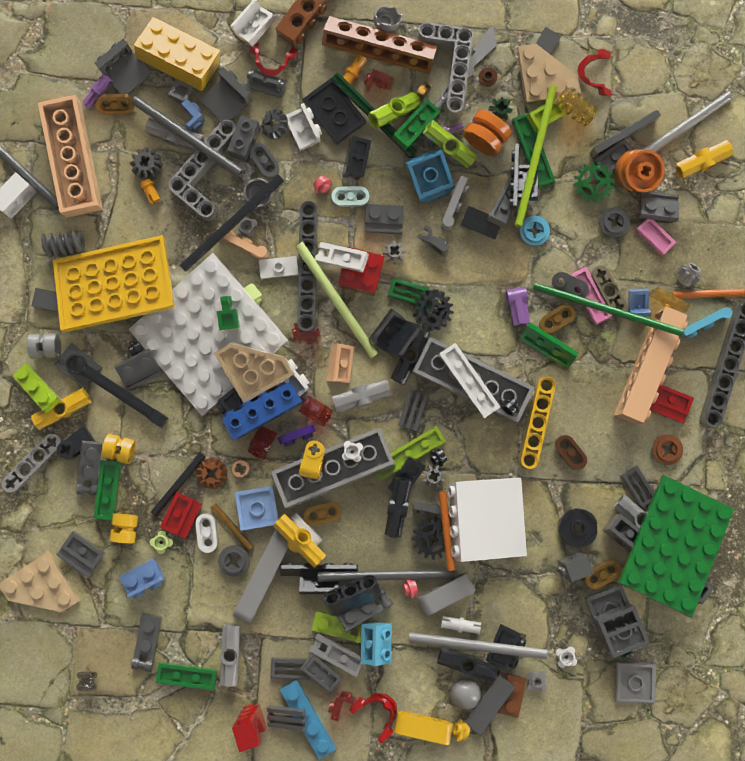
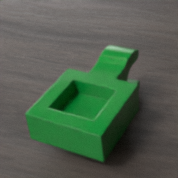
[217,296,240,331]

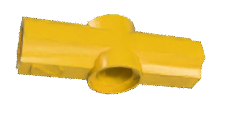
[675,140,734,179]
[31,388,92,430]
[273,514,326,567]

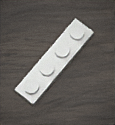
[439,343,500,418]

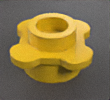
[453,719,470,742]

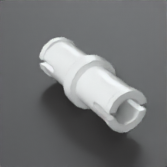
[441,615,481,635]

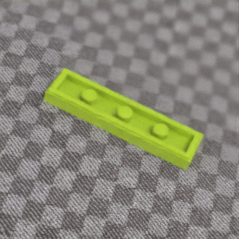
[376,426,446,482]

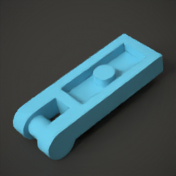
[679,307,732,339]

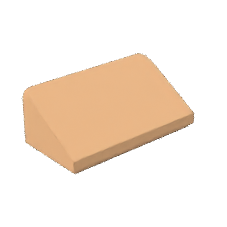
[327,343,354,384]

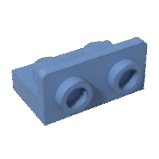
[119,558,166,599]

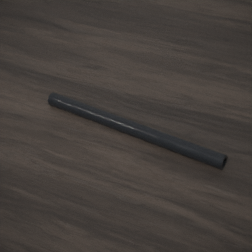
[179,174,284,272]

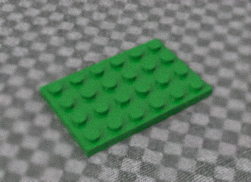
[618,475,734,618]

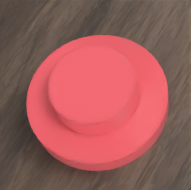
[313,176,332,194]
[402,580,418,599]

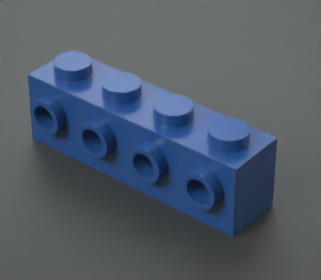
[222,381,302,442]

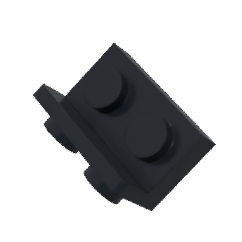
[485,624,526,671]

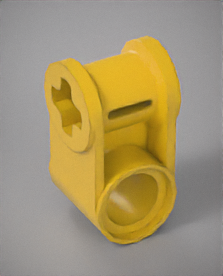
[299,441,325,480]

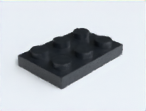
[302,78,366,145]

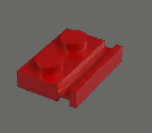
[649,385,694,424]
[160,492,203,539]

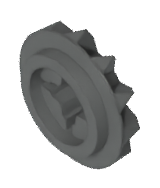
[260,108,288,139]
[599,207,630,238]
[218,545,249,577]

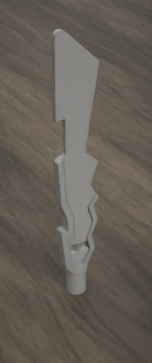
[435,27,497,110]

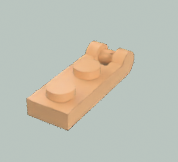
[221,230,269,260]

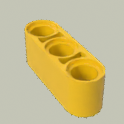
[394,711,454,745]

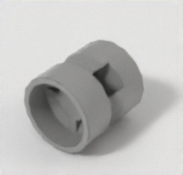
[27,333,61,359]

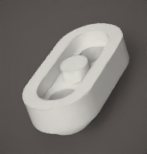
[291,512,323,545]
[196,513,218,553]

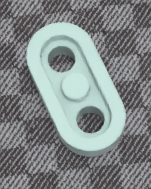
[332,186,369,207]

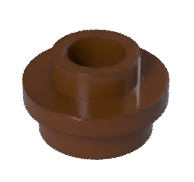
[479,68,498,87]

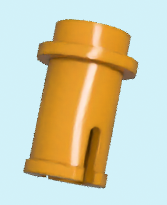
[140,179,161,205]

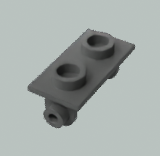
[246,69,287,98]

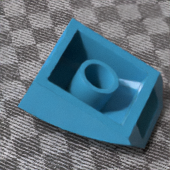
[404,149,455,203]

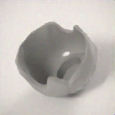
[373,6,403,33]
[243,178,272,207]
[449,679,482,710]

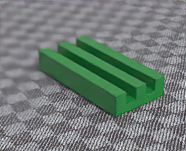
[387,278,429,305]

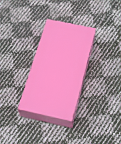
[635,219,676,257]

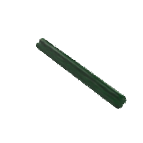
[331,73,417,158]

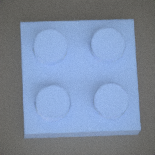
[234,486,279,531]

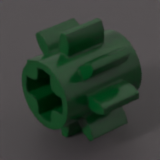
[488,97,513,121]

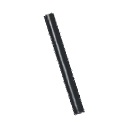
[151,452,206,517]

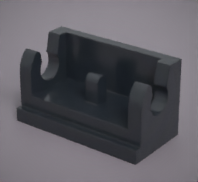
[342,136,371,180]
[461,206,501,240]

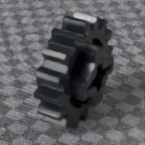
[412,289,454,331]
[411,517,453,560]

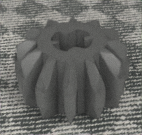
[130,147,163,180]

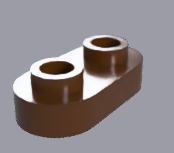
[555,435,587,470]

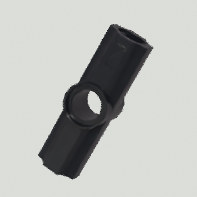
[390,329,430,385]
[384,477,412,538]
[437,647,498,683]

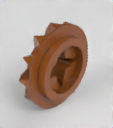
[652,434,683,465]
[196,458,227,489]

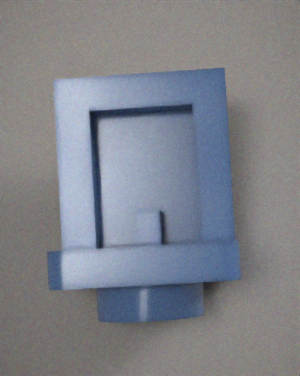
[181,99,205,132]
[628,288,651,317]

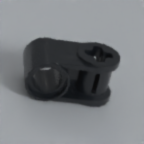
[57,427,96,460]

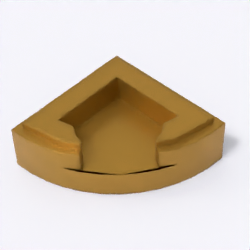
[416,81,431,101]

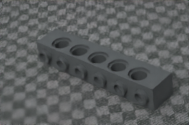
[602,514,714,604]

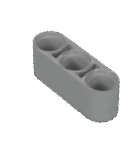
[417,572,476,616]

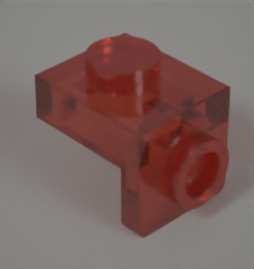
[291,323,321,345]
[248,426,278,460]
[328,691,356,721]

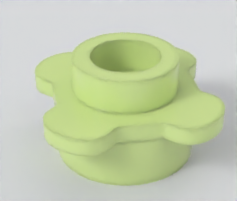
[150,531,173,554]

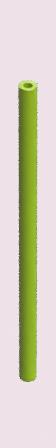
[515,85,557,227]

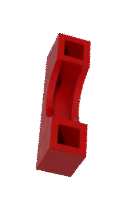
[232,703,267,752]

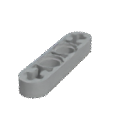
[1,434,63,493]

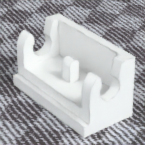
[0,172,37,219]

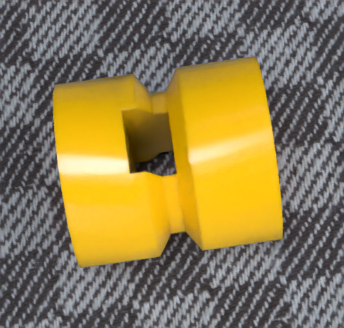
[101,433,136,465]
[109,513,138,543]

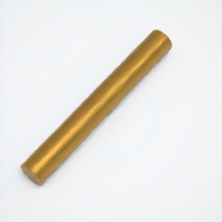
[211,503,254,551]

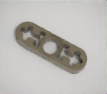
[591,266,628,317]

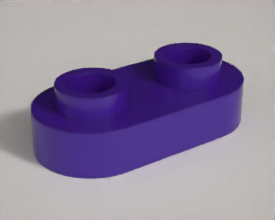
[277,424,316,447]

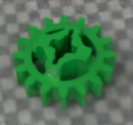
[573,162,615,203]

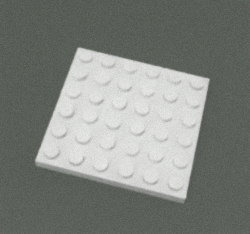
[129,253,289,416]

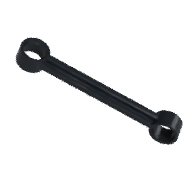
[66,354,169,428]

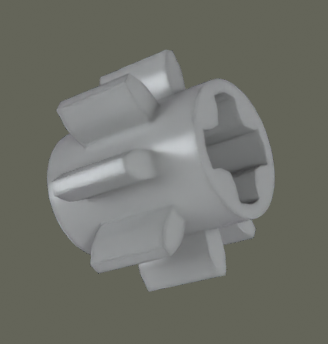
[383,240,406,265]
[677,263,701,287]
[422,465,445,488]

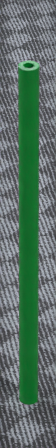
[533,283,684,337]

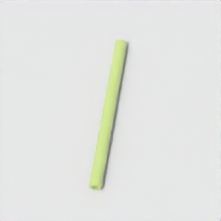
[295,242,378,358]

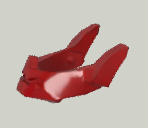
[250,43,297,76]
[577,49,612,96]
[349,693,397,743]

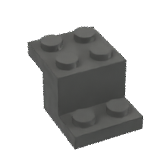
[584,584,650,658]

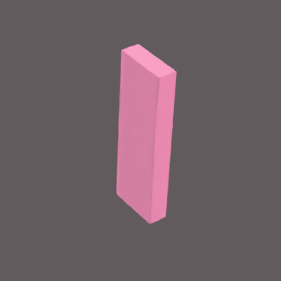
[571,267,613,326]

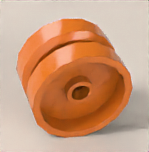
[463,109,512,157]
[615,149,665,192]

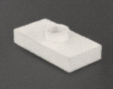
[259,256,299,280]

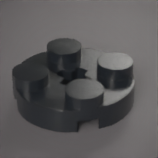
[558,508,598,547]

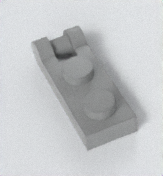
[442,176,469,231]
[309,632,363,677]

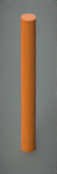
[672,289,745,299]
[438,491,455,571]

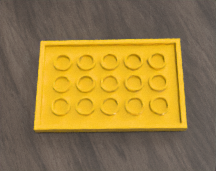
[53,235,175,333]

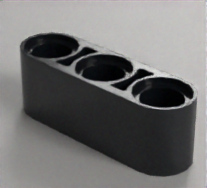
[323,575,381,616]

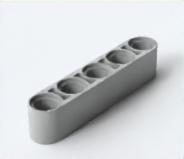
[233,530,288,624]

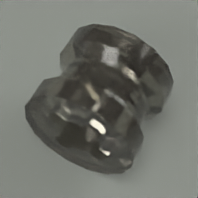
[76,671,97,691]

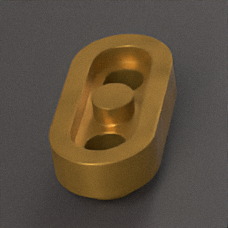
[96,94,134,115]
[539,304,575,334]
[303,502,342,526]
[584,560,622,589]

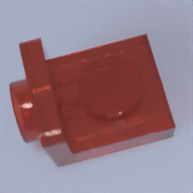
[364,69,394,92]
[298,395,333,427]

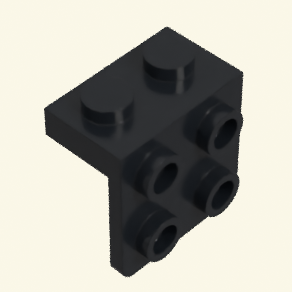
[369,309,421,358]

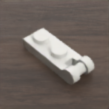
[315,242,369,273]

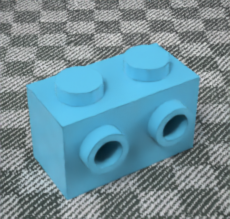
[361,622,392,666]

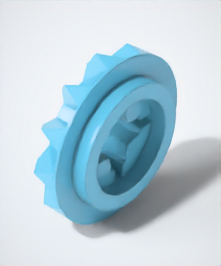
[519,216,550,246]

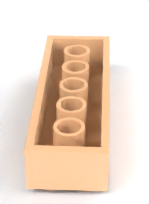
[38,95,103,218]
[613,306,688,425]

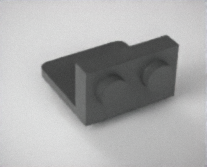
[95,39,151,95]
[201,67,252,122]

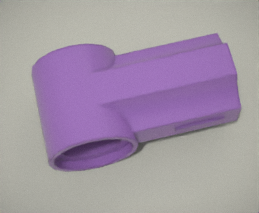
[506,287,530,326]

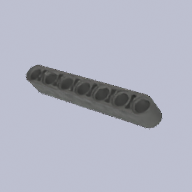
[298,201,318,334]
[700,302,745,428]

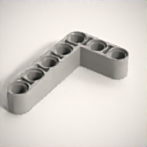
[418,22,473,120]
[169,120,236,222]

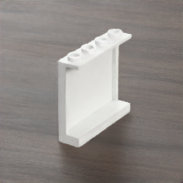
[447,478,527,562]

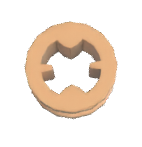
[232,460,250,477]

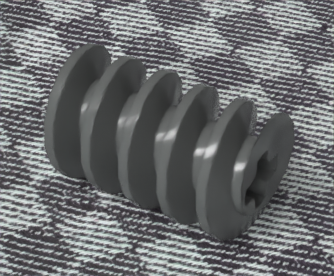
[41,230,85,257]

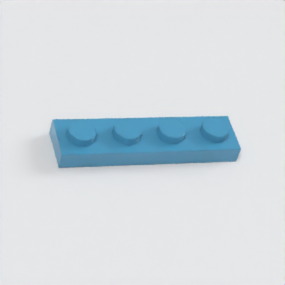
[280,679,336,759]

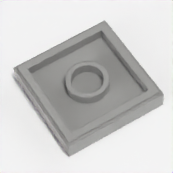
[615,661,656,704]

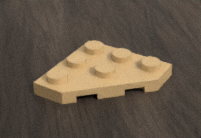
[516,44,581,104]
[214,343,295,403]
[0,552,80,612]

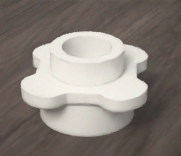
[342,441,363,462]
[556,646,577,668]

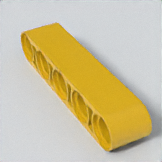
[519,377,556,469]

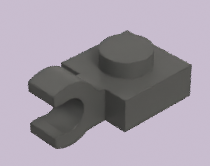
[418,226,449,256]

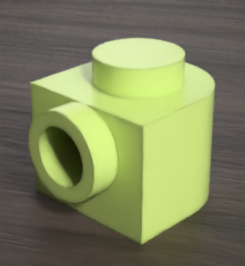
[244,283,263,305]

